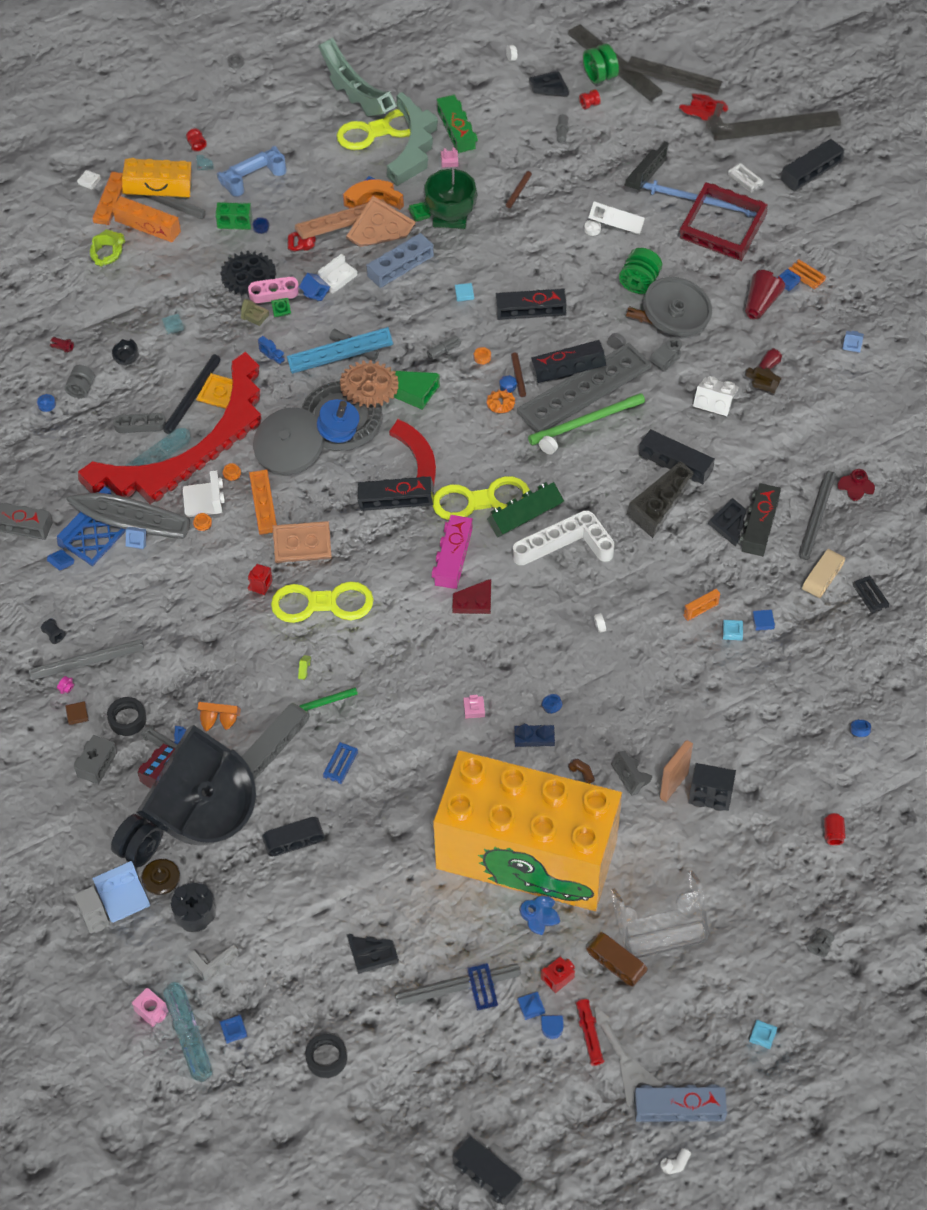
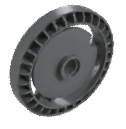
[301,381,383,450]

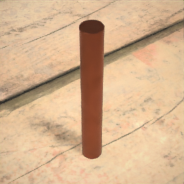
[505,171,532,208]
[511,352,526,397]

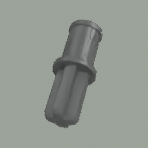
[556,114,569,143]
[427,335,461,360]

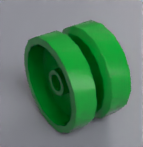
[583,43,619,84]

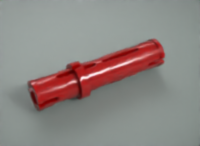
[576,999,605,1066]

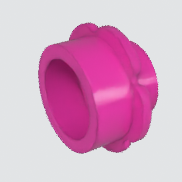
[57,676,74,694]

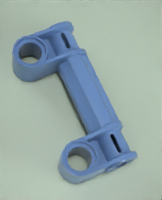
[217,146,287,196]

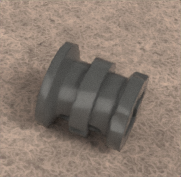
[808,928,835,957]

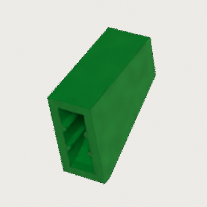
[394,371,440,410]

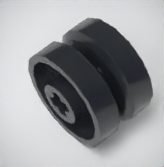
[111,814,162,867]

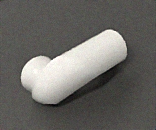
[660,1148,691,1174]

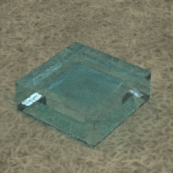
[162,314,184,335]

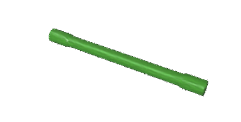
[528,393,645,446]

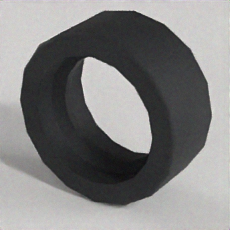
[107,697,146,736]
[305,1033,347,1078]

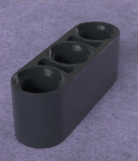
[262,817,325,857]

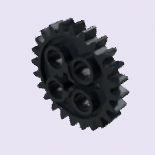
[220,250,276,297]

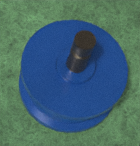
[317,399,359,443]

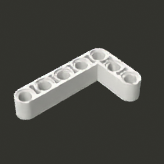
[513,511,614,565]

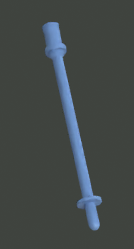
[642,180,768,220]

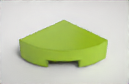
[298,655,311,680]

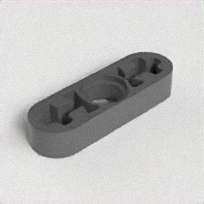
[113,413,166,433]

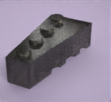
[626,461,694,538]

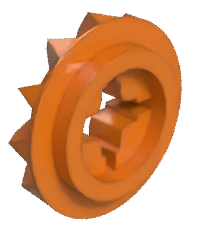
[487,389,515,413]

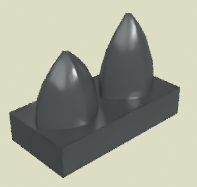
[611,751,653,796]

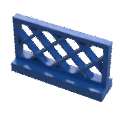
[57,487,126,567]

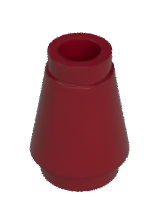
[758,348,782,370]

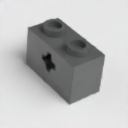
[74,735,117,785]

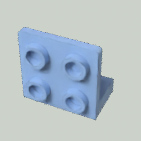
[92,861,150,923]

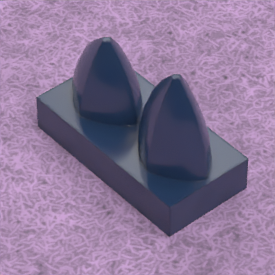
[514,723,555,747]

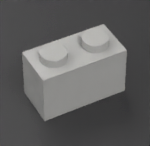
[74,886,109,934]

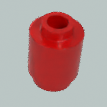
[824,813,846,846]

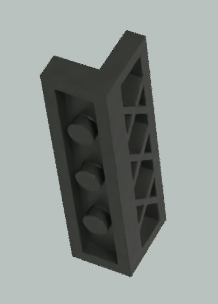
[624,141,669,191]

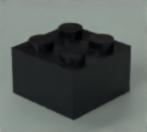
[688,763,736,811]

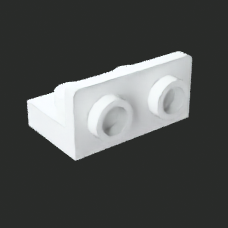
[318,254,357,293]

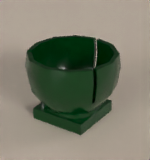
[423,168,478,229]

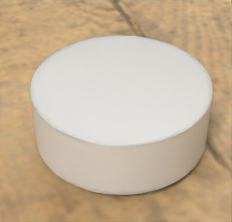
[506,45,517,61]
[539,436,558,454]
[593,613,606,633]

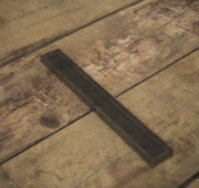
[568,24,663,102]
[710,110,841,141]

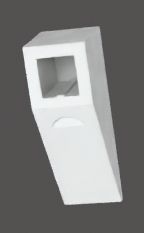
[589,202,645,234]

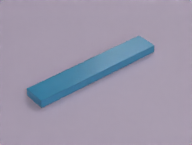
[287,327,393,374]

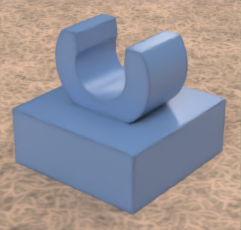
[843,331,864,352]
[126,527,146,549]

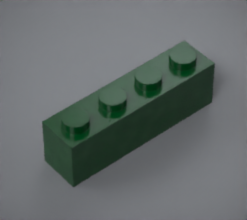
[487,482,564,538]

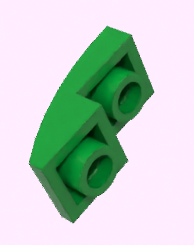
[270,288,291,317]

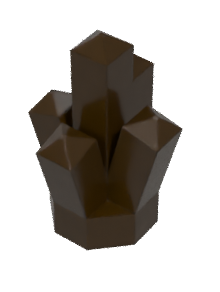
[745,367,782,394]

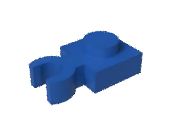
[258,336,285,364]

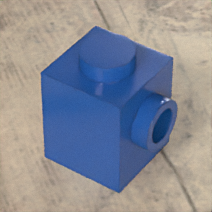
[299,273,330,301]

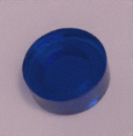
[252,217,270,234]

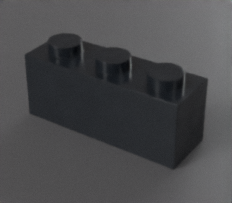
[453,1136,523,1206]

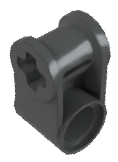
[650,337,682,371]

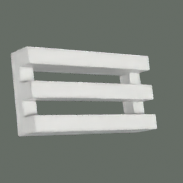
[728,163,763,193]

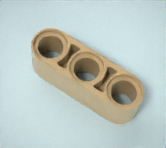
[802,549,846,598]

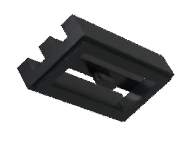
[853,575,889,614]

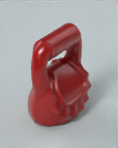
[288,232,316,251]

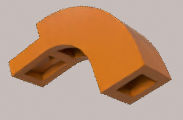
[343,180,404,210]

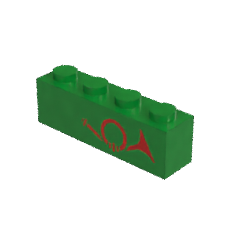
[437,94,478,153]

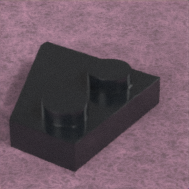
[529,70,569,96]
[347,934,399,974]

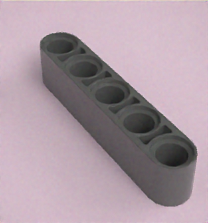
[242,703,310,781]

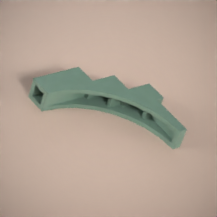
[318,38,397,117]
[387,92,438,186]

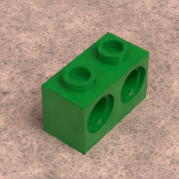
[215,202,253,230]

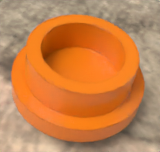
[223,463,241,481]
[193,513,212,531]

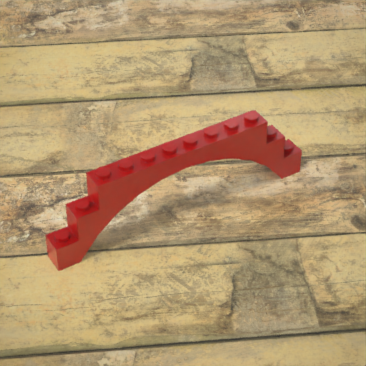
[78,351,261,504]

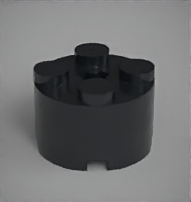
[171,883,216,932]

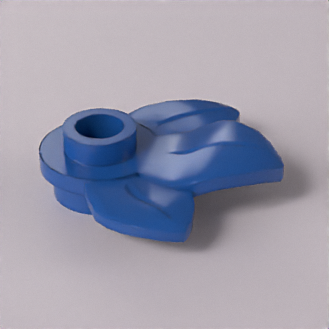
[520,896,560,935]

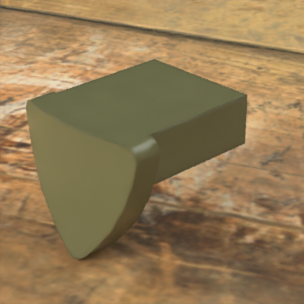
[241,299,269,326]

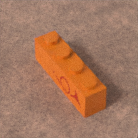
[112,196,181,242]

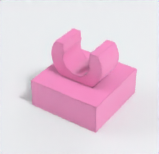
[441,148,458,167]
[464,695,485,719]

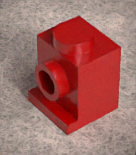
[248,564,273,595]
[541,956,575,994]

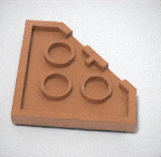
[346,196,416,247]

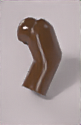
[568,759,595,784]

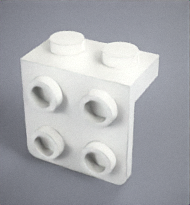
[693,376,739,416]
[183,471,225,517]

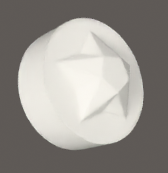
[584,219,601,236]

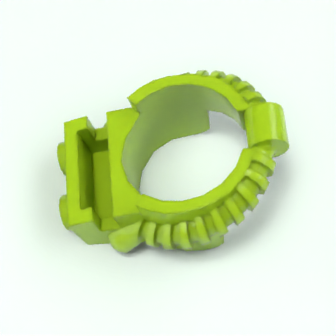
[90,229,125,267]

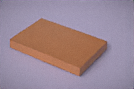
[273,521,332,563]
[660,740,693,802]

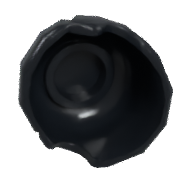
[112,339,138,365]

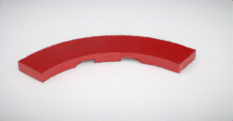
[389,419,436,486]

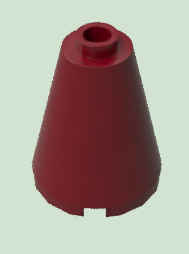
[745,270,785,320]

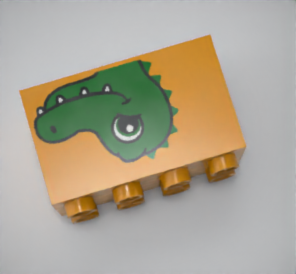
[434,750,622,912]

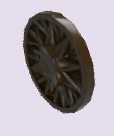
[141,859,180,895]

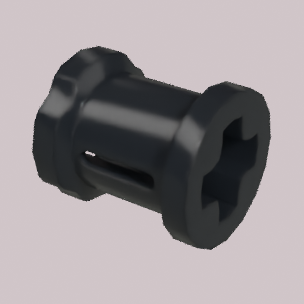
[41,618,66,644]

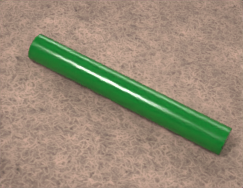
[299,687,358,711]

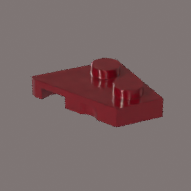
[452,579,491,614]

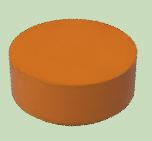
[474,347,491,365]

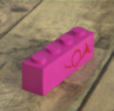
[432,515,473,589]

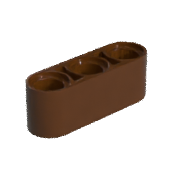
[586,932,648,987]

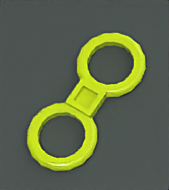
[337,109,410,150]
[432,476,530,520]
[271,581,374,623]

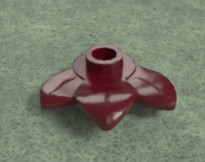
[837,469,875,501]

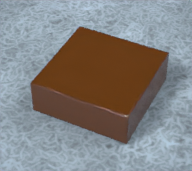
[65,701,89,725]

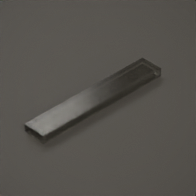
[626,56,722,95]

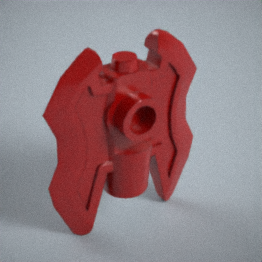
[679,94,728,120]

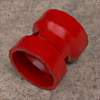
[579,89,601,110]
[186,128,207,151]

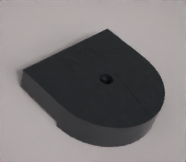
[136,725,256,846]

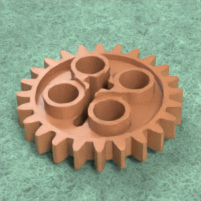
[340,360,398,408]

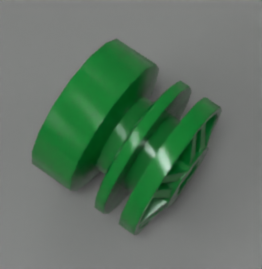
[619,248,663,294]

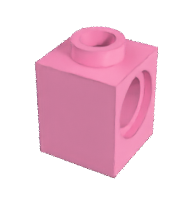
[132,988,168,1027]

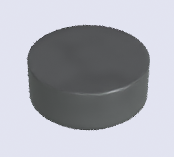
[228,54,244,69]
[608,333,626,350]

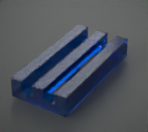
[467,963,498,1011]

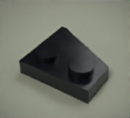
[708,498,747,546]

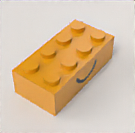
[122,158,192,197]

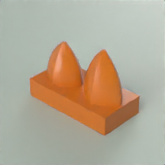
[197,702,241,732]

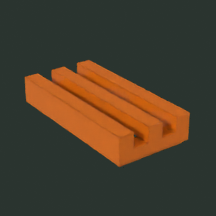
[788,260,826,289]
[684,589,720,621]

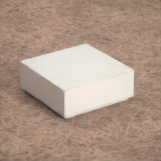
[77,170,101,190]

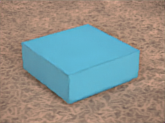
[455,283,474,302]
[723,620,743,640]
[749,1020,778,1049]

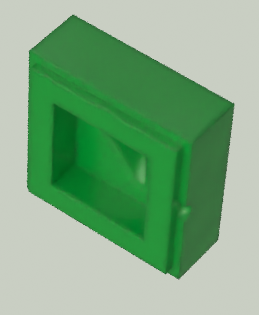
[408,202,431,222]

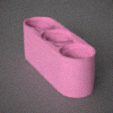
[248,277,299,303]

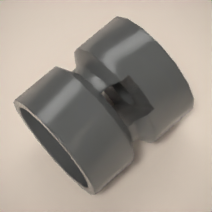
[64,365,95,399]

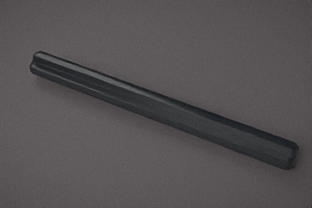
[163,354,221,435]

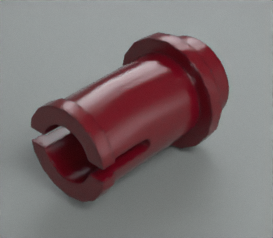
[50,337,74,353]

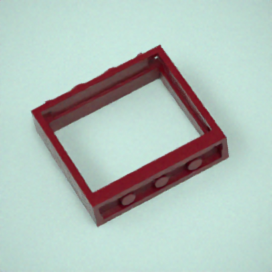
[680,182,768,261]

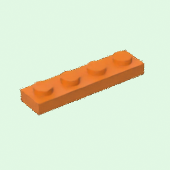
[92,172,123,225]
[249,470,277,535]

